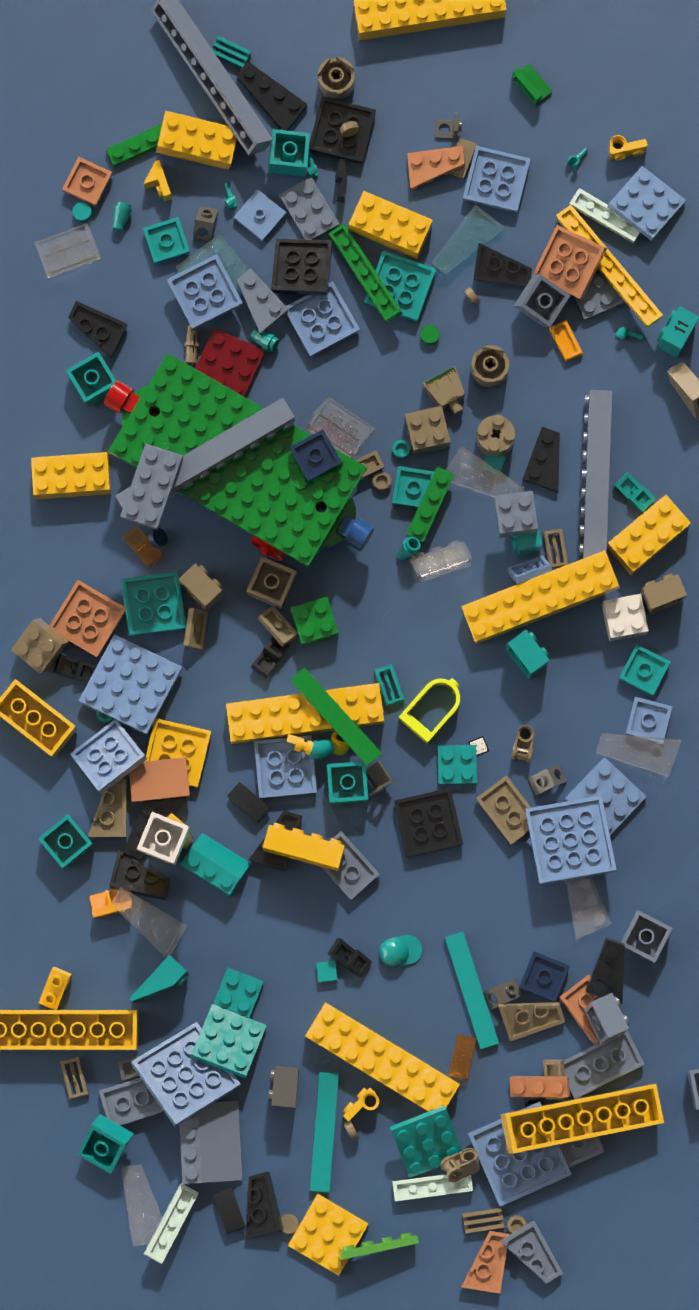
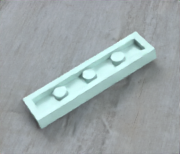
[569,188,640,243]
[392,1174,473,1201]
[144,1184,199,1264]

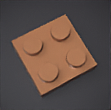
[62,157,113,207]

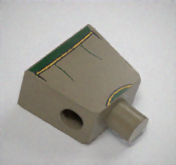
[423,366,465,415]

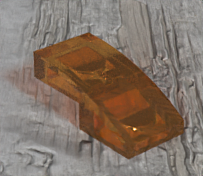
[122,525,163,569]
[448,1034,476,1080]

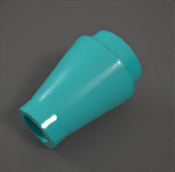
[112,201,132,231]
[250,329,280,352]
[397,537,421,561]

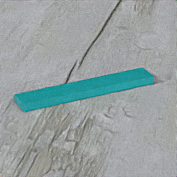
[445,932,499,1049]
[310,1072,339,1192]

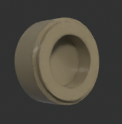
[340,121,360,137]
[464,287,481,306]
[372,472,391,492]
[344,1120,359,1141]
[281,1214,299,1234]
[507,1215,527,1234]

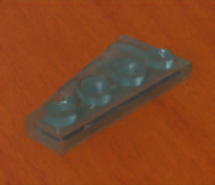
[430,205,505,276]

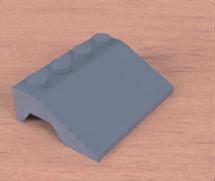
[179,1101,243,1184]

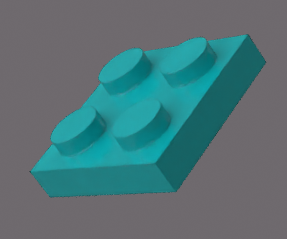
[143,217,190,265]
[392,466,434,508]
[619,644,670,696]
[437,745,477,785]
[213,967,264,1018]

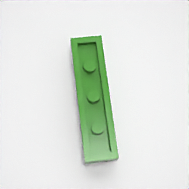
[338,1232,419,1260]

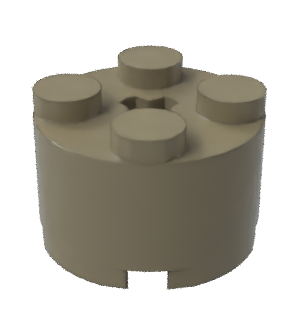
[318,57,355,101]
[471,345,509,388]
[476,415,515,457]

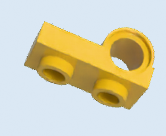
[608,135,648,161]
[39,967,72,1010]
[343,1088,379,1121]

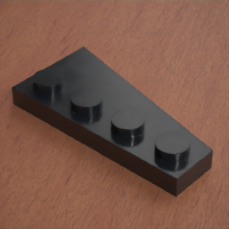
[237,61,307,131]
[123,796,188,860]

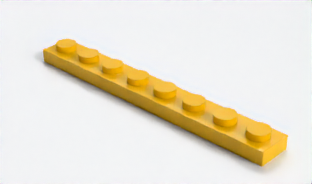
[556,205,663,328]

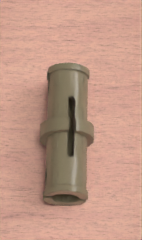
[184,325,199,365]

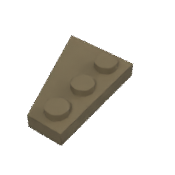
[88,779,127,838]
[498,1002,565,1041]

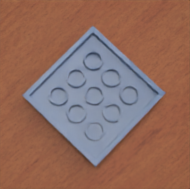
[79,634,183,735]
[525,795,617,885]
[131,1022,241,1127]
[468,1101,572,1206]

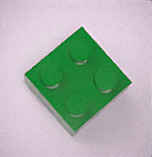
[291,597,339,647]

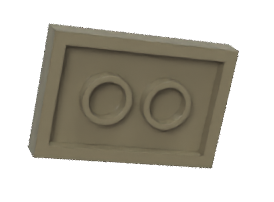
[476,775,531,845]

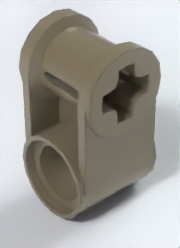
[511,725,534,763]
[440,1148,480,1182]

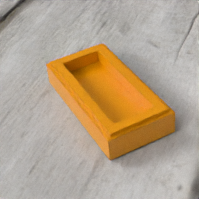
[549,320,583,362]

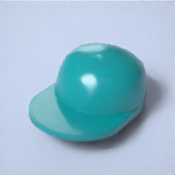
[379,935,422,967]

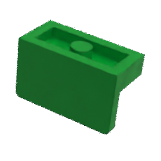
[512,64,552,106]

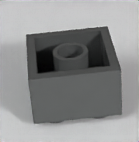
[268,1066,299,1108]

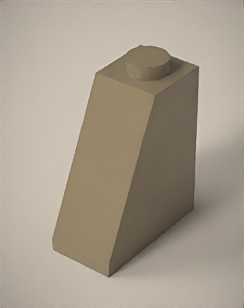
[667,362,699,421]

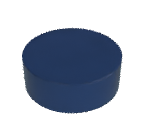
[148,528,167,548]

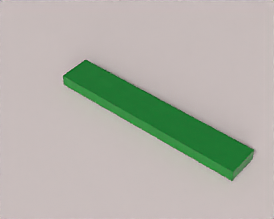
[328,224,403,324]
[290,667,382,767]

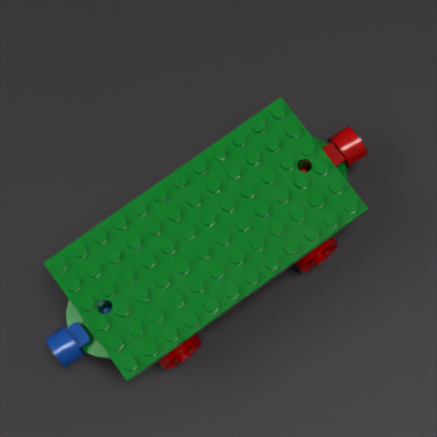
[104,353,374,567]

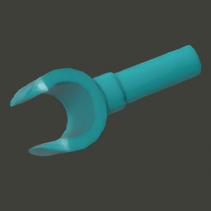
[566,148,588,171]
[307,151,318,178]
[224,182,237,210]
[615,327,643,340]

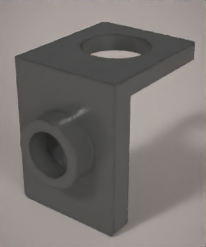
[435,113,462,139]
[193,206,218,242]
[366,760,394,797]
[528,764,567,795]
[483,978,522,1010]

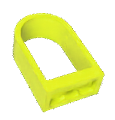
[398,678,460,744]

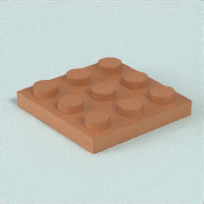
[532,225,607,300]
[49,580,125,658]

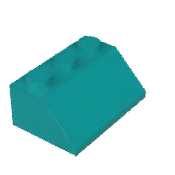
[181,833,251,897]

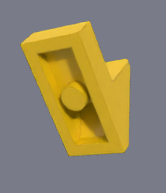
[144,160,172,202]

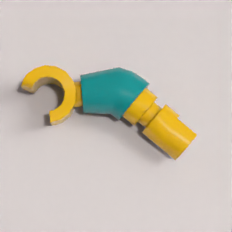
[287,731,349,759]

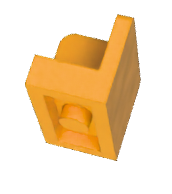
[89,889,132,919]

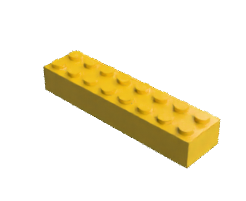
[353,0,507,41]
[461,550,620,644]
[226,683,384,745]
[305,1002,460,1112]
[0,1010,138,1050]
[500,1084,664,1154]

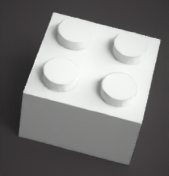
[602,594,649,642]
[137,812,190,865]

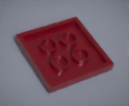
[195,328,266,397]

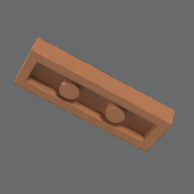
[510,1076,570,1097]

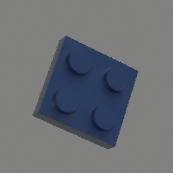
[289,429,342,482]
[519,951,570,1002]

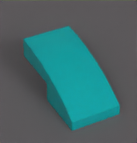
[613,472,656,512]

